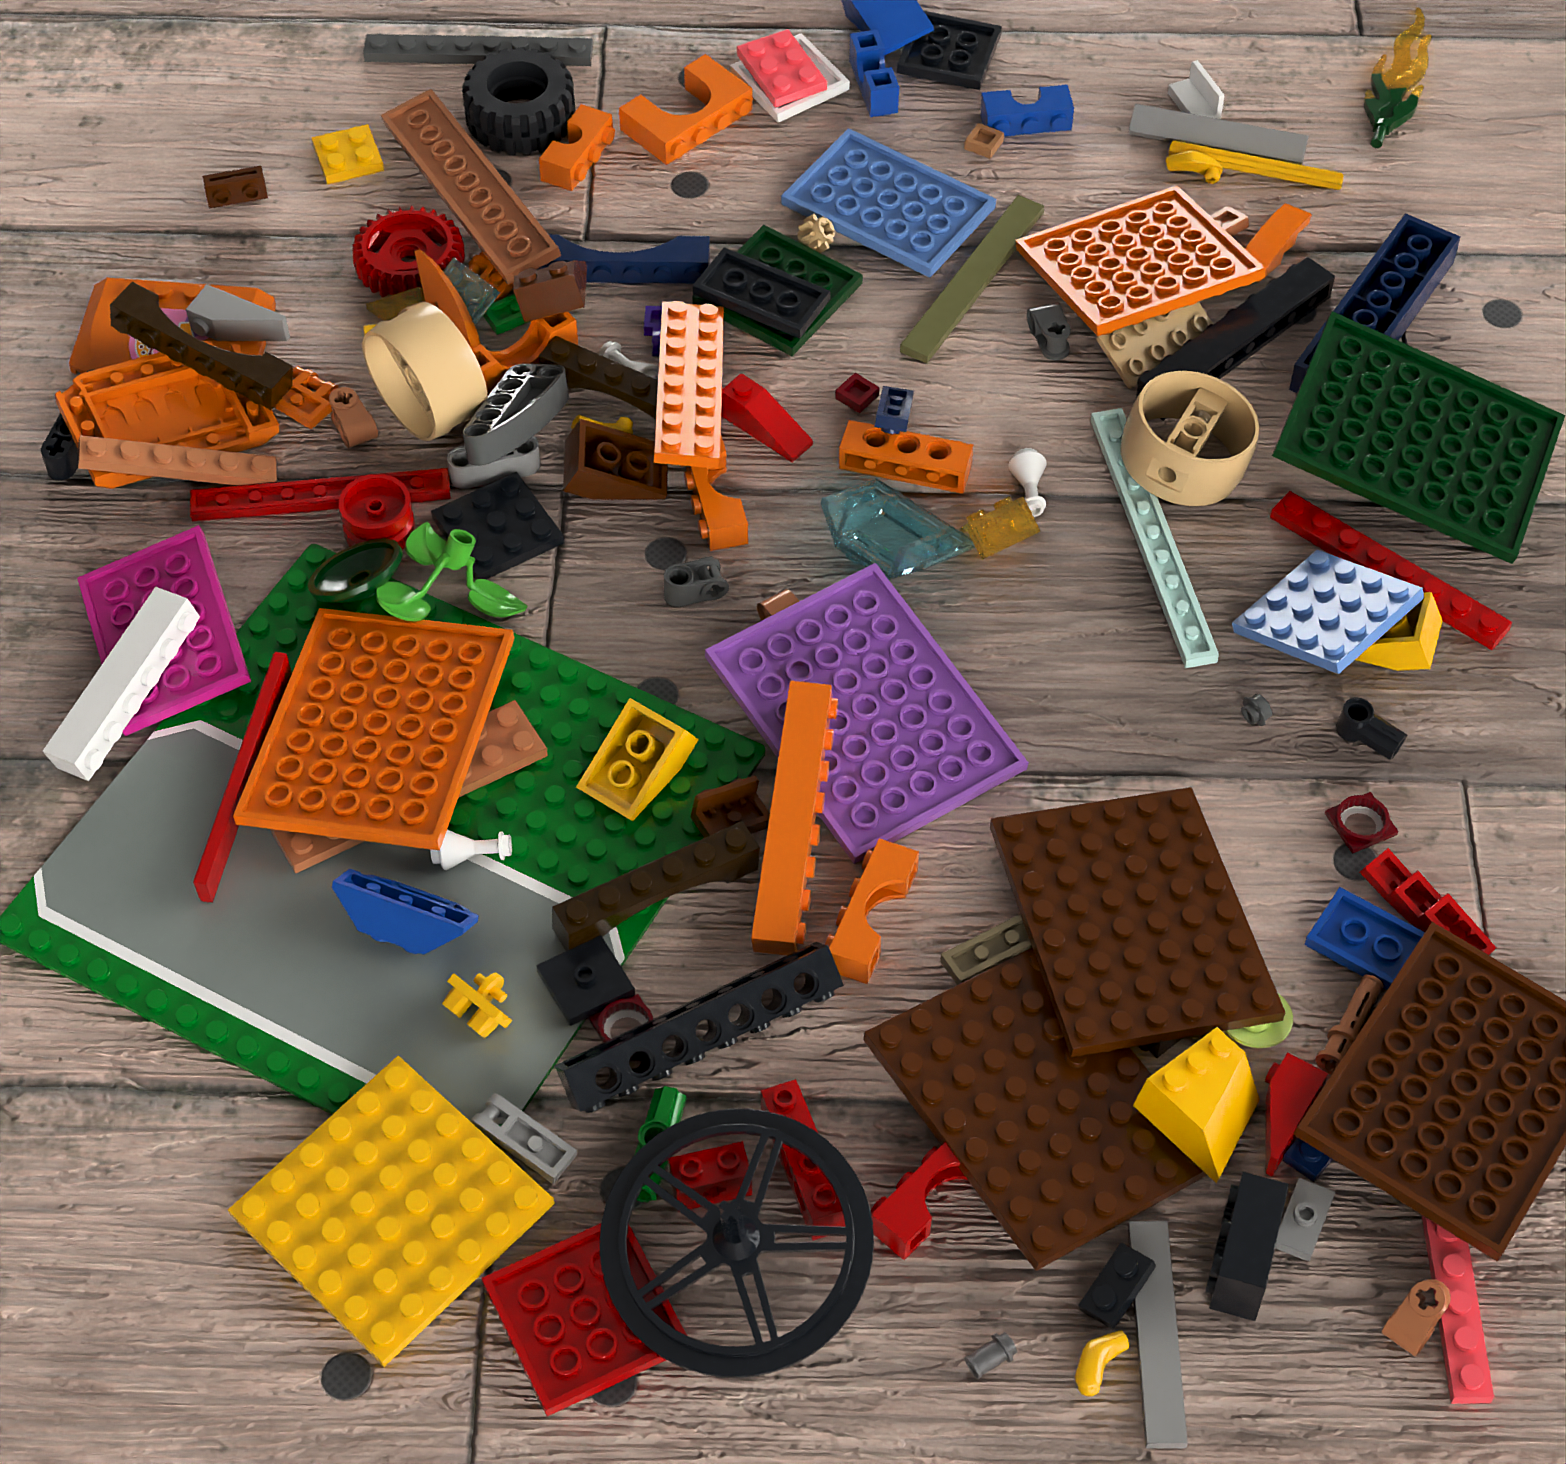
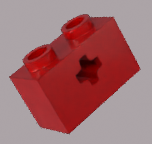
[668,1141,752,1212]

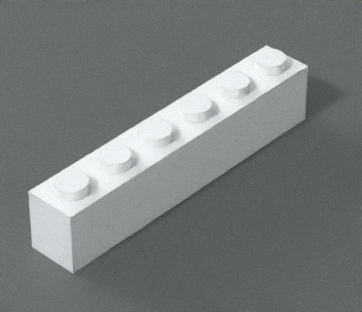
[43,587,200,781]

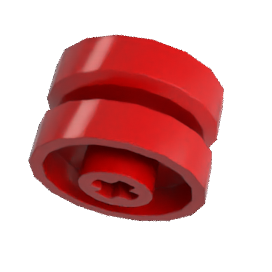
[339,474,415,550]

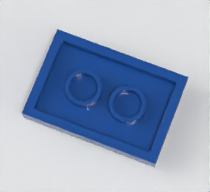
[1304,887,1425,990]

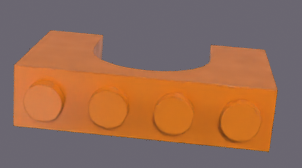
[619,54,753,165]

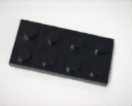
[693,247,830,339]

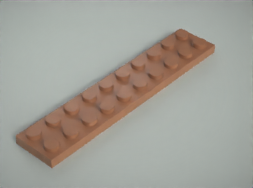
[381,89,561,284]

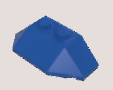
[332,869,479,955]

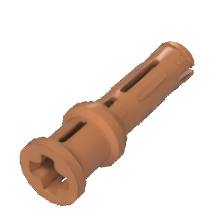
[1315,975,1384,1075]

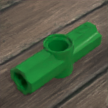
[635,1086,687,1203]

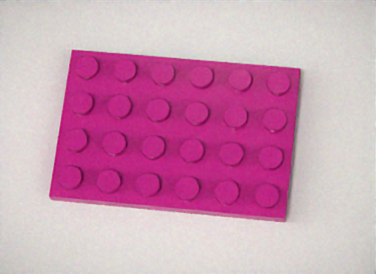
[77,525,251,736]

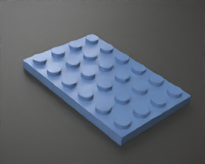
[781,128,996,278]

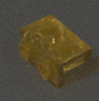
[959,496,1041,560]

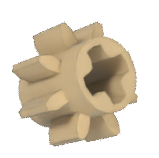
[798,214,835,253]

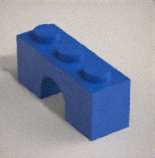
[849,29,899,117]
[980,84,1074,137]

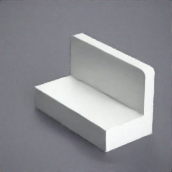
[1168,60,1224,119]

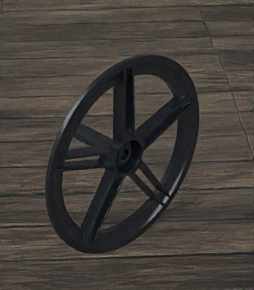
[600,1109,874,1378]

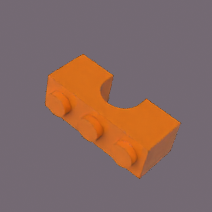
[539,104,615,191]

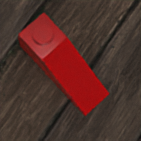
[721,373,813,463]
[1264,1052,1328,1177]

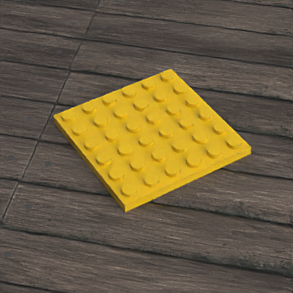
[228,1055,555,1367]

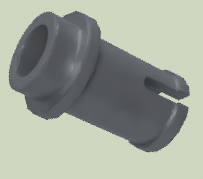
[964,1332,1017,1379]

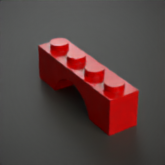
[871,1143,1006,1260]

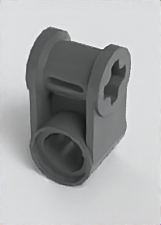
[1027,302,1071,361]
[663,556,729,607]

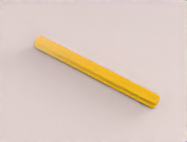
[1169,140,1344,190]

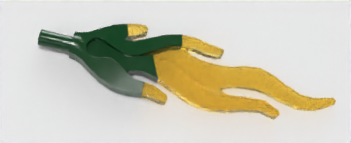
[1364,7,1432,149]

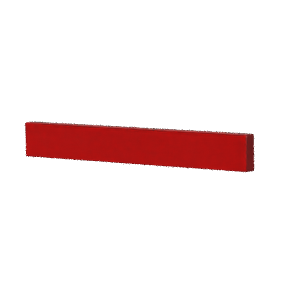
[190,468,451,522]
[193,652,292,903]

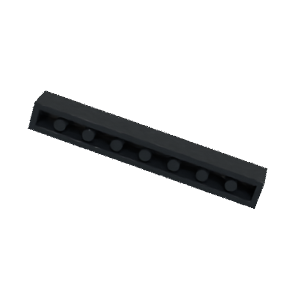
[1136,256,1335,421]

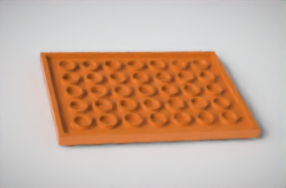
[233,608,514,851]

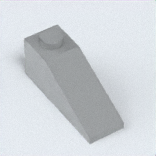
[186,284,290,341]

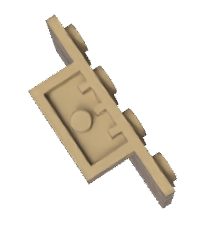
[1096,301,1213,389]

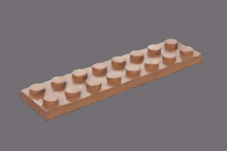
[270,700,548,874]

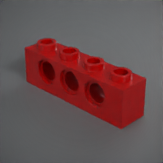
[760,1079,846,1241]

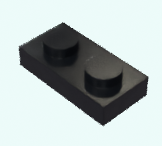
[1078,1242,1156,1330]

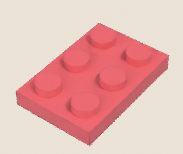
[737,29,827,108]

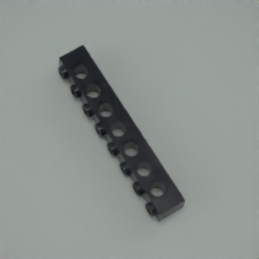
[555,942,844,1113]

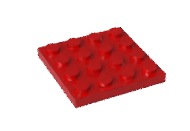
[481,1223,687,1417]

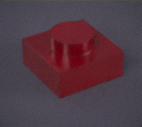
[835,373,880,414]

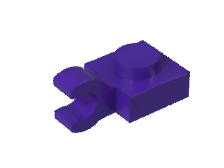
[644,306,662,356]

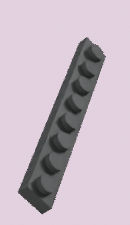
[363,34,593,66]

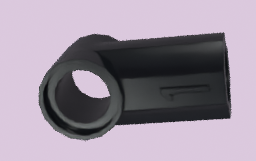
[1336,697,1408,760]

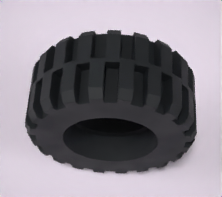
[462,47,576,156]

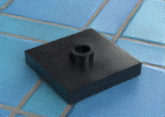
[536,935,635,1026]

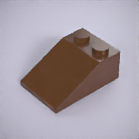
[513,260,587,322]
[563,419,668,500]

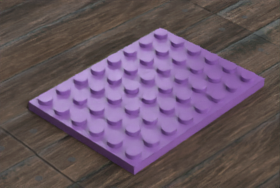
[705,563,1029,864]

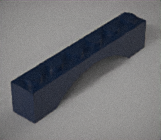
[536,234,710,284]

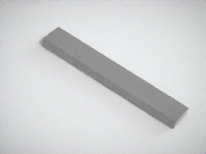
[1129,104,1308,165]
[1128,1221,1188,1449]

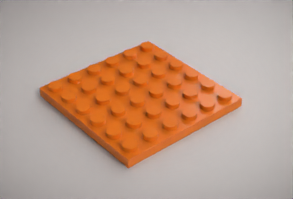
[1016,186,1265,336]

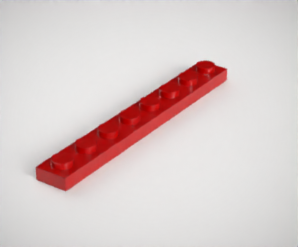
[1270,491,1512,650]

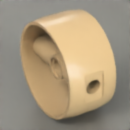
[362,302,488,441]
[1120,371,1259,506]

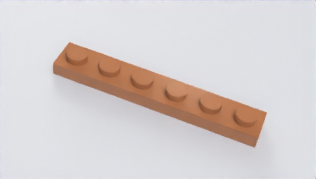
[78,435,277,486]

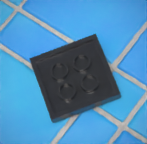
[897,10,1002,90]
[431,472,564,580]

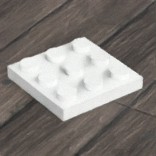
[730,33,850,123]

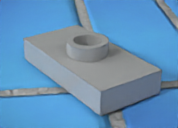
[1275,1178,1335,1262]

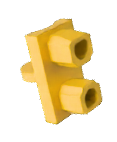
[442,973,512,1038]

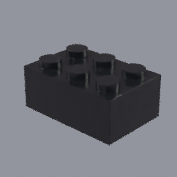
[1205,1172,1289,1321]

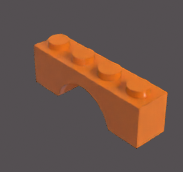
[472,311,579,396]
[680,436,748,551]
[825,838,919,984]

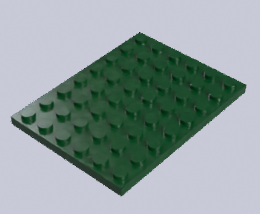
[1272,311,1566,564]

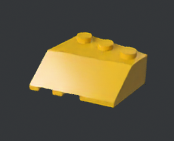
[1133,1027,1260,1183]

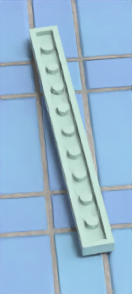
[1091,408,1219,668]

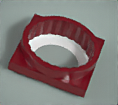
[1325,792,1399,854]
[589,994,653,1054]

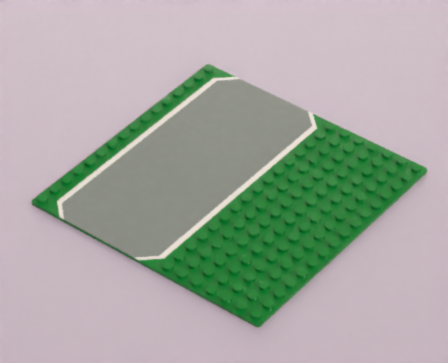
[0,544,766,1148]

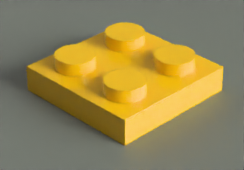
[311,124,384,185]

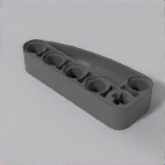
[462,363,569,466]

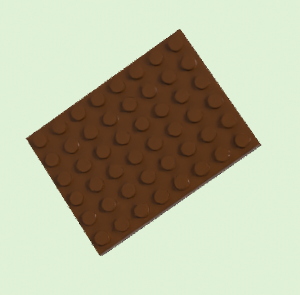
[990,787,1286,1057]
[1293,922,1566,1262]
[863,948,1207,1271]

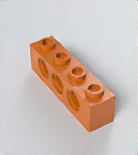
[839,420,973,494]

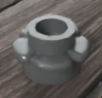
[1241,694,1273,726]

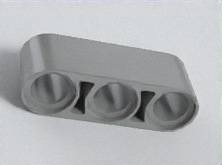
[447,436,541,489]

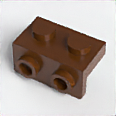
[203,165,268,209]
[691,775,770,838]

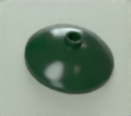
[308,538,403,603]

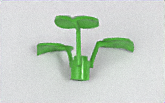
[375,522,528,621]

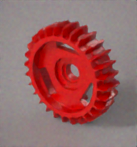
[352,206,465,302]

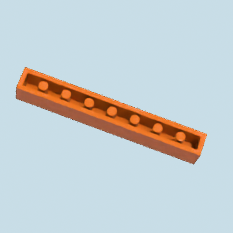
[751,681,838,955]

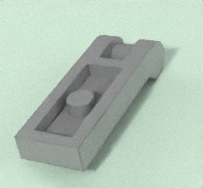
[470,1094,577,1184]

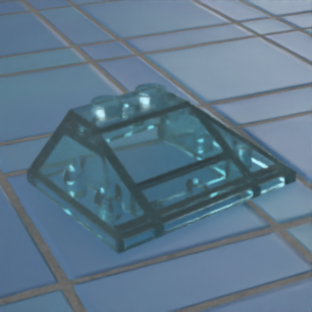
[821,478,977,580]

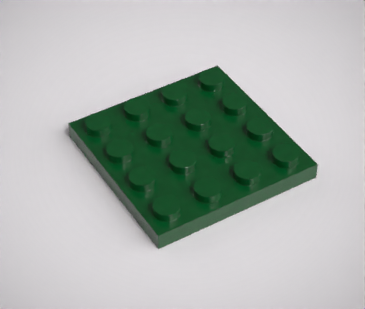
[692,225,863,356]

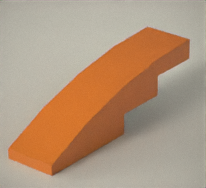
[1245,203,1312,283]
[414,249,481,349]

